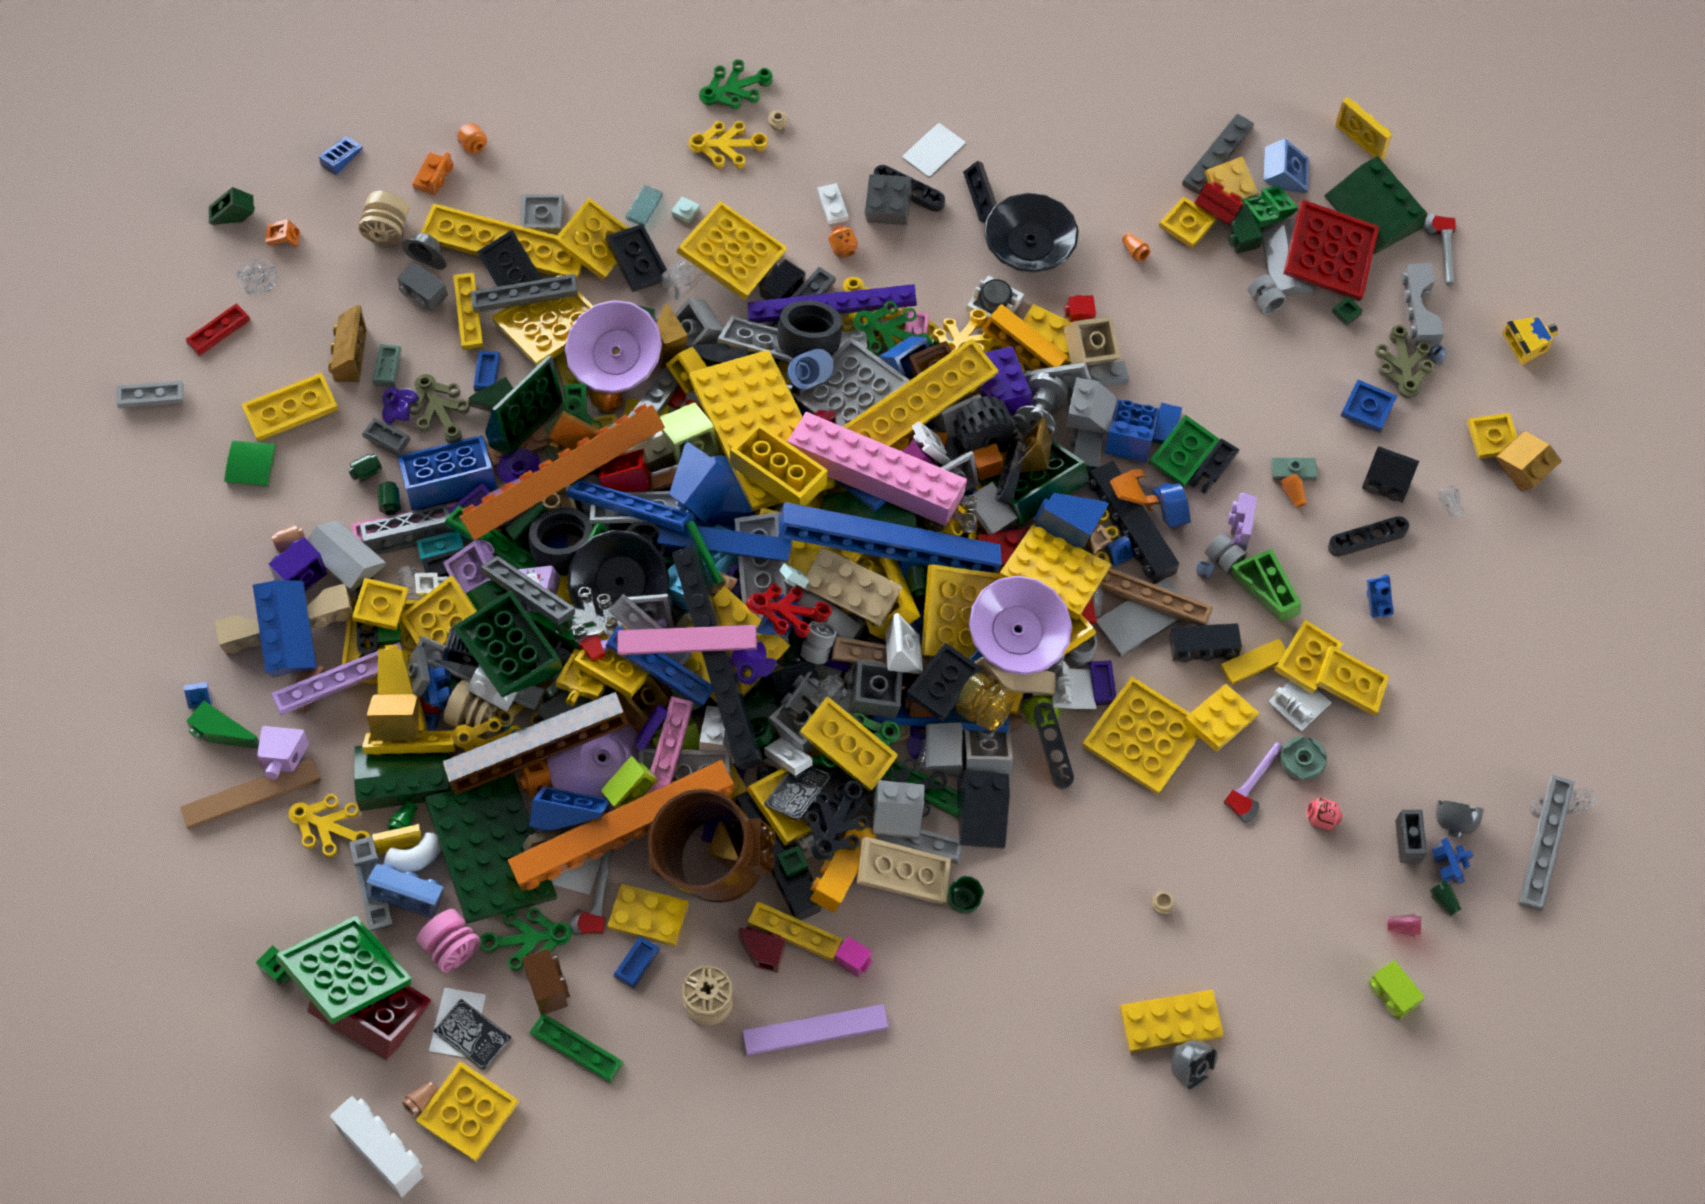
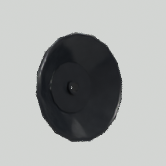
[984,192,1079,273]
[567,530,670,629]

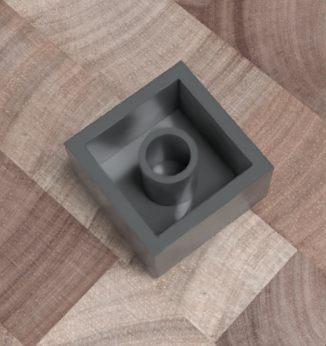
[865,174,912,225]
[850,660,902,719]

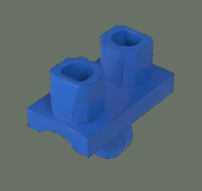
[1366,574,1394,618]
[419,665,453,711]
[1431,837,1474,883]

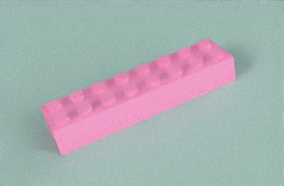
[787,412,967,526]

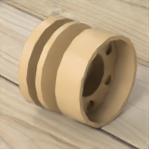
[358,191,409,246]
[444,680,500,738]
[682,965,733,1026]

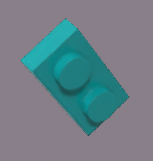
[416,531,464,563]

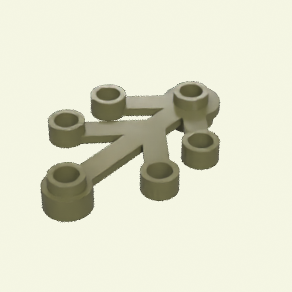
[1375,325,1434,398]
[409,374,470,443]

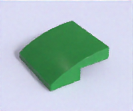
[1242,186,1298,228]
[224,440,276,487]

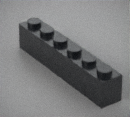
[1088,461,1179,584]
[736,791,822,920]

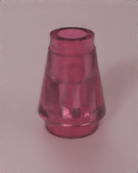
[1387,914,1421,937]

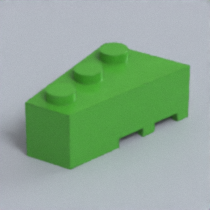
[1231,548,1301,622]

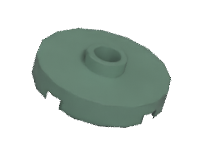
[1280,736,1327,781]

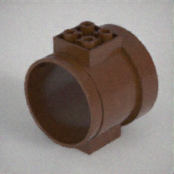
[648,789,775,903]

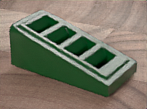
[505,502,547,547]

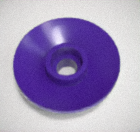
[497,449,541,484]

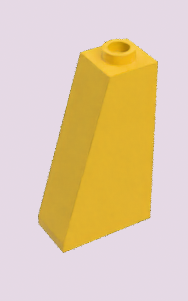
[378,645,428,731]

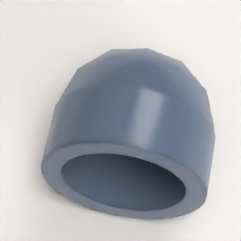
[1428,345,1446,363]
[1196,561,1215,579]

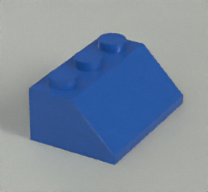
[706,455,755,527]

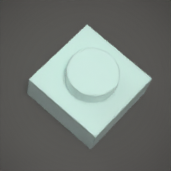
[672,197,700,224]
[779,563,809,588]

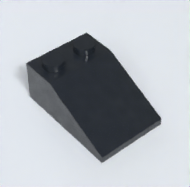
[957,771,1010,849]

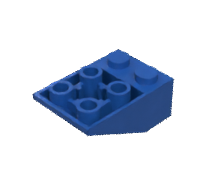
[1104,399,1159,463]

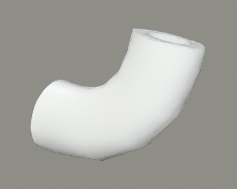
[384,833,441,873]

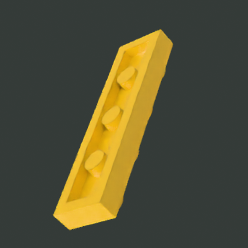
[453,273,484,350]
[362,731,456,755]
[747,901,843,962]

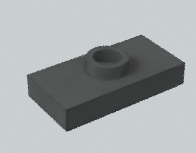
[362,418,411,456]
[408,646,431,696]

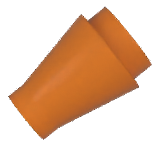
[1122,232,1151,262]
[1281,474,1307,508]

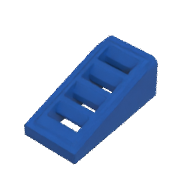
[318,136,363,175]

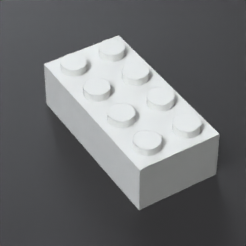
[330,1096,424,1198]

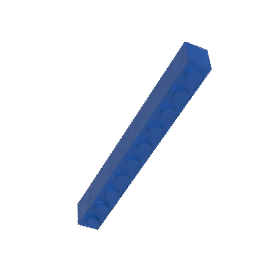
[778,502,1002,573]

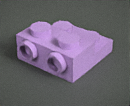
[1228,493,1257,552]
[443,540,494,593]

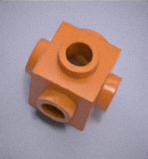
[519,760,551,798]

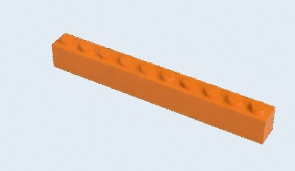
[459,403,666,540]
[508,760,735,891]

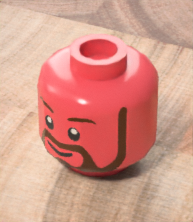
[1306,797,1343,831]

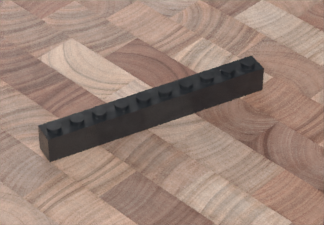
[672,546,764,771]

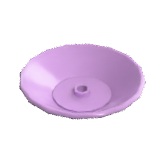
[565,300,662,394]
[969,576,1072,675]
[547,725,647,814]

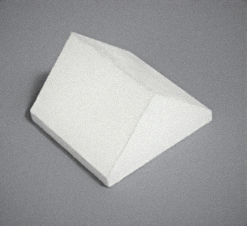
[885,613,923,674]

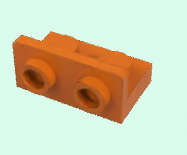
[412,151,454,195]

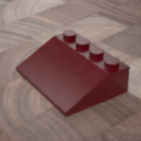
[307,985,432,1060]

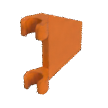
[1110,469,1160,511]

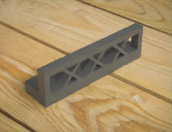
[360,504,453,555]

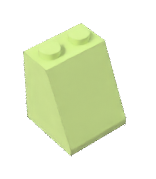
[660,402,719,465]

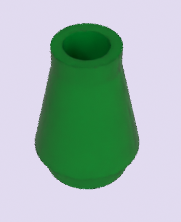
[387,801,418,831]

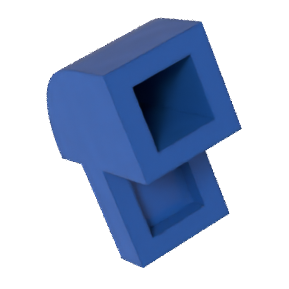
[1153,483,1191,528]

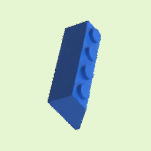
[252,580,317,677]

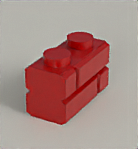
[1194,181,1244,225]

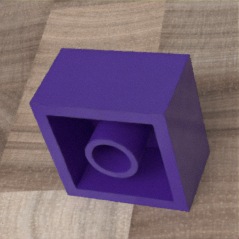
[269,536,328,592]

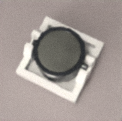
[967,276,1024,320]

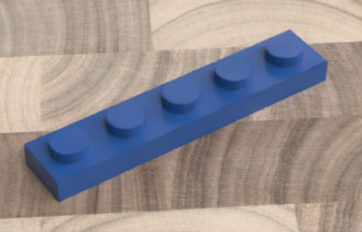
[605,625,713,707]

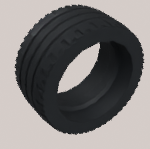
[777,300,842,358]
[529,507,594,576]

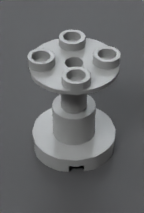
[1012,373,1068,437]

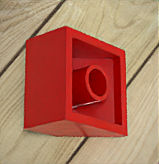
[599,448,651,492]

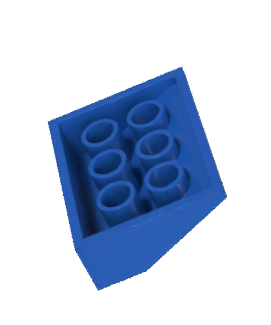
[398,435,497,511]

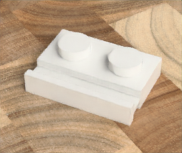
[912,422,950,465]

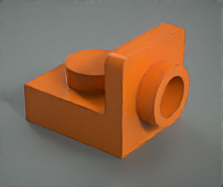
[265,219,300,247]

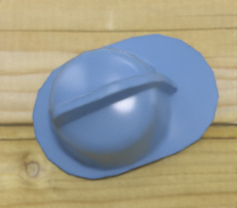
[786,349,834,390]

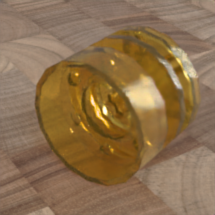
[956,672,1015,733]

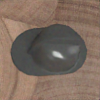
[402,233,446,270]

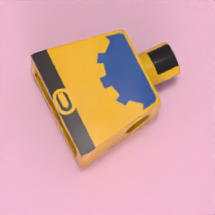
[1502,316,1558,365]

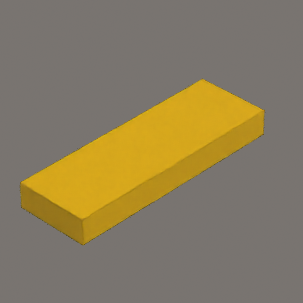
[1220,638,1286,685]

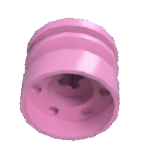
[416,909,481,973]

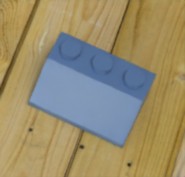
[366,864,444,919]

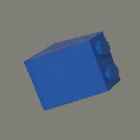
[669,441,737,522]
[1033,493,1109,549]

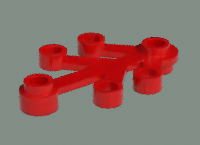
[746,584,832,637]

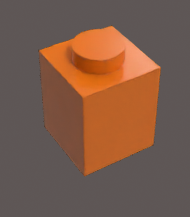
[972,444,1004,480]

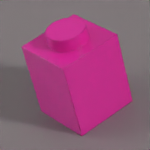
[835,936,873,977]

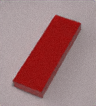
[185,303,250,356]

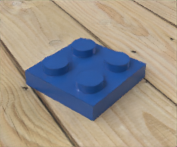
[1341,380,1397,433]

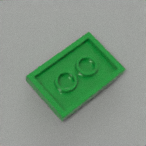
[1148,414,1220,488]

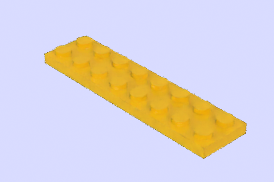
[420,203,583,280]
[842,338,999,447]

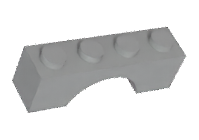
[1401,263,1444,346]

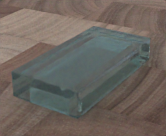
[626,185,663,227]

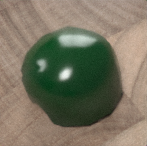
[947,876,984,914]

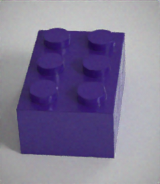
[978,346,1032,415]

